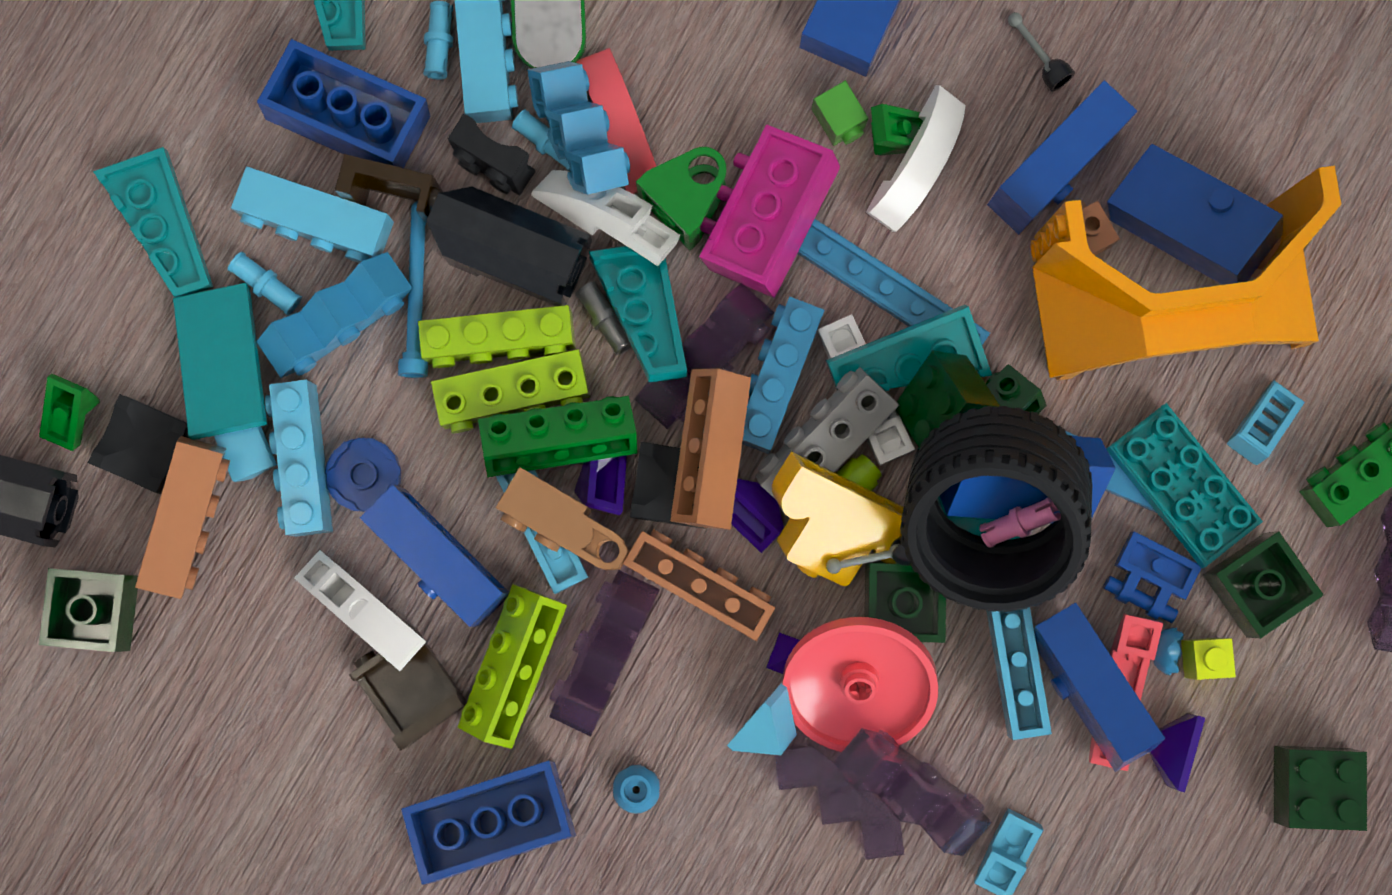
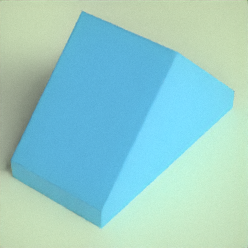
[727,683,797,756]

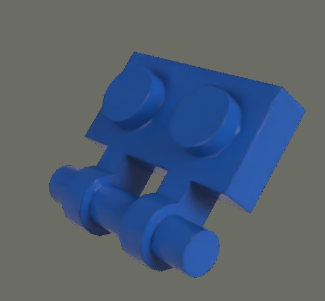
[1103,531,1201,623]

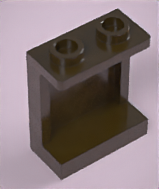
[335,154,443,226]
[349,630,467,751]

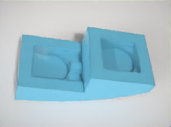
[974,808,1043,895]

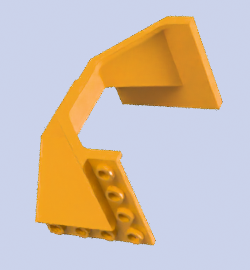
[1030,165,1341,381]

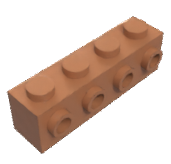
[671,368,751,530]
[135,436,230,599]
[623,529,775,641]

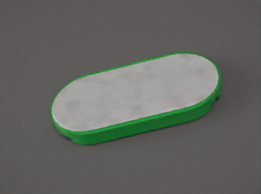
[511,0,586,69]

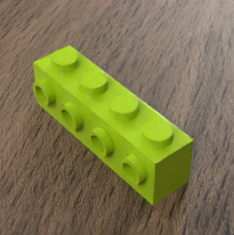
[418,305,576,368]
[431,349,591,433]
[457,584,567,749]

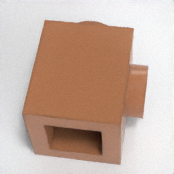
[1081,201,1120,256]

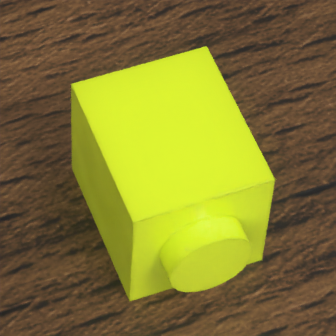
[1181,638,1236,680]

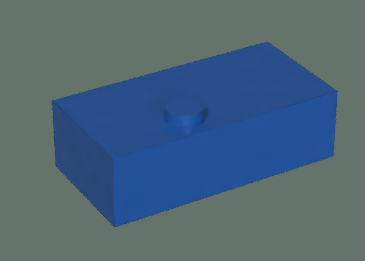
[799,0,901,77]
[257,39,431,168]
[987,80,1138,235]
[1107,144,1283,285]
[939,436,1116,523]
[360,484,509,627]
[1034,603,1165,772]
[401,761,577,885]

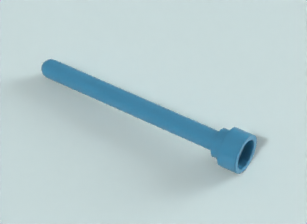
[398,201,428,378]

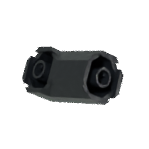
[427,186,592,306]
[0,455,79,548]

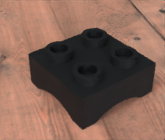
[447,114,535,196]
[88,394,191,494]
[630,442,705,529]

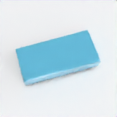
[214,426,277,482]

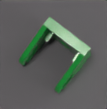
[636,147,727,251]

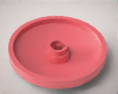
[783,617,938,754]

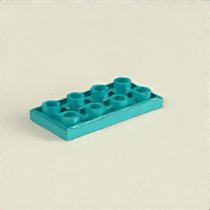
[173,283,267,440]
[1106,403,1263,568]

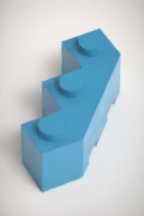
[527,61,630,195]
[256,252,412,378]

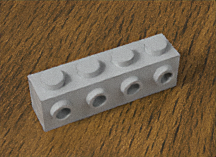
[755,367,899,497]

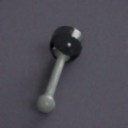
[1008,12,1075,92]
[826,536,911,574]

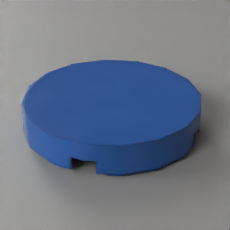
[325,438,402,512]

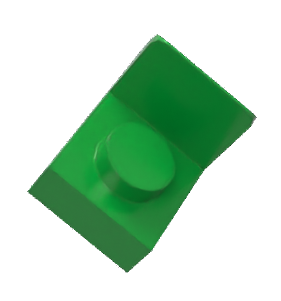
[871,103,923,156]
[39,373,100,452]

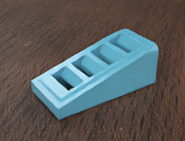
[1227,380,1305,465]

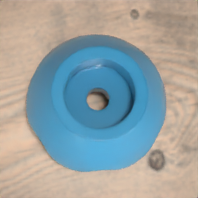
[1154,628,1184,676]
[613,765,660,814]

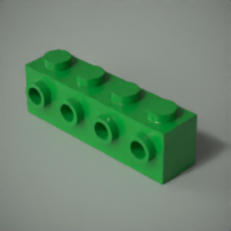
[478,395,638,478]
[1299,421,1392,527]

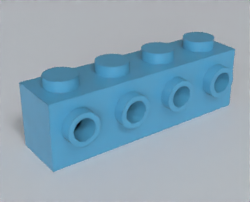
[742,296,825,454]

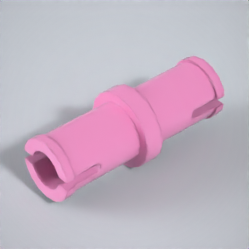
[979,497,1061,548]

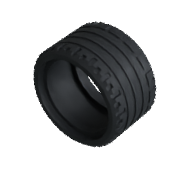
[900,406,1093,612]

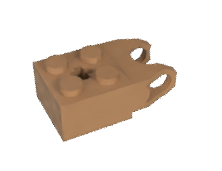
[495,467,629,570]

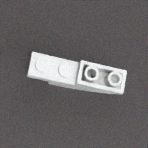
[531,170,680,266]
[294,550,426,671]

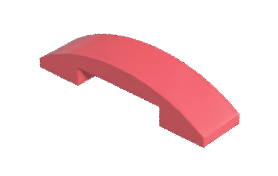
[576,48,656,194]
[1089,614,1163,771]

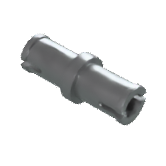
[575,281,632,356]

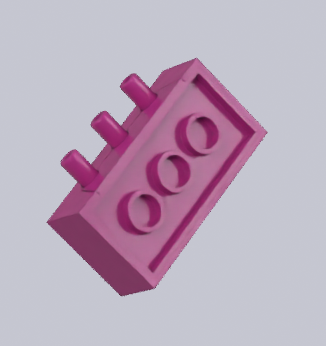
[699,124,840,298]

